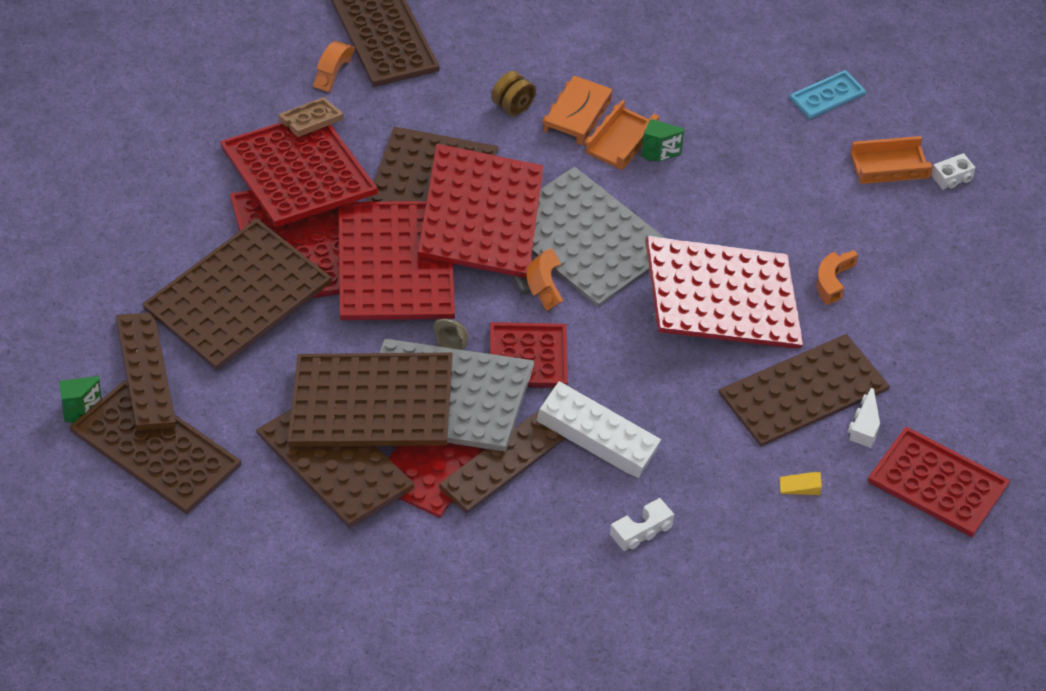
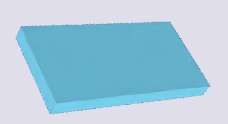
[789,70,866,119]

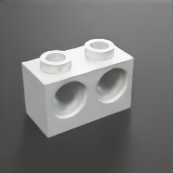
[931,153,976,190]

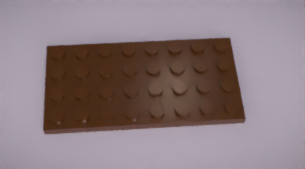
[331,0,439,87]
[718,334,890,447]
[70,380,241,515]
[256,409,414,529]

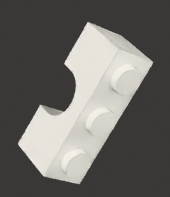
[610,498,674,551]

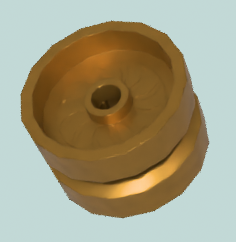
[491,71,537,117]

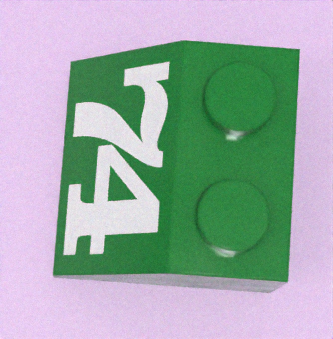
[641,119,685,162]
[59,376,102,423]

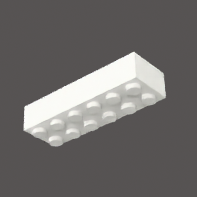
[536,381,661,478]

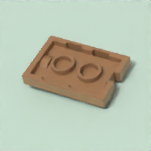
[278,97,344,137]

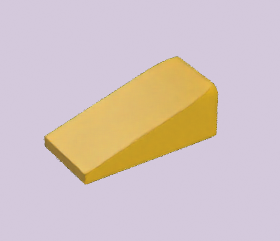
[779,472,822,495]

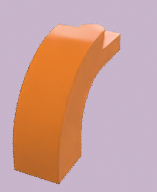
[312,41,355,93]
[527,248,564,311]
[816,250,858,305]

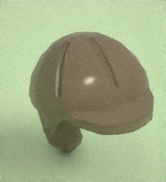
[433,319,468,350]

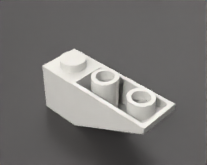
[848,388,880,448]

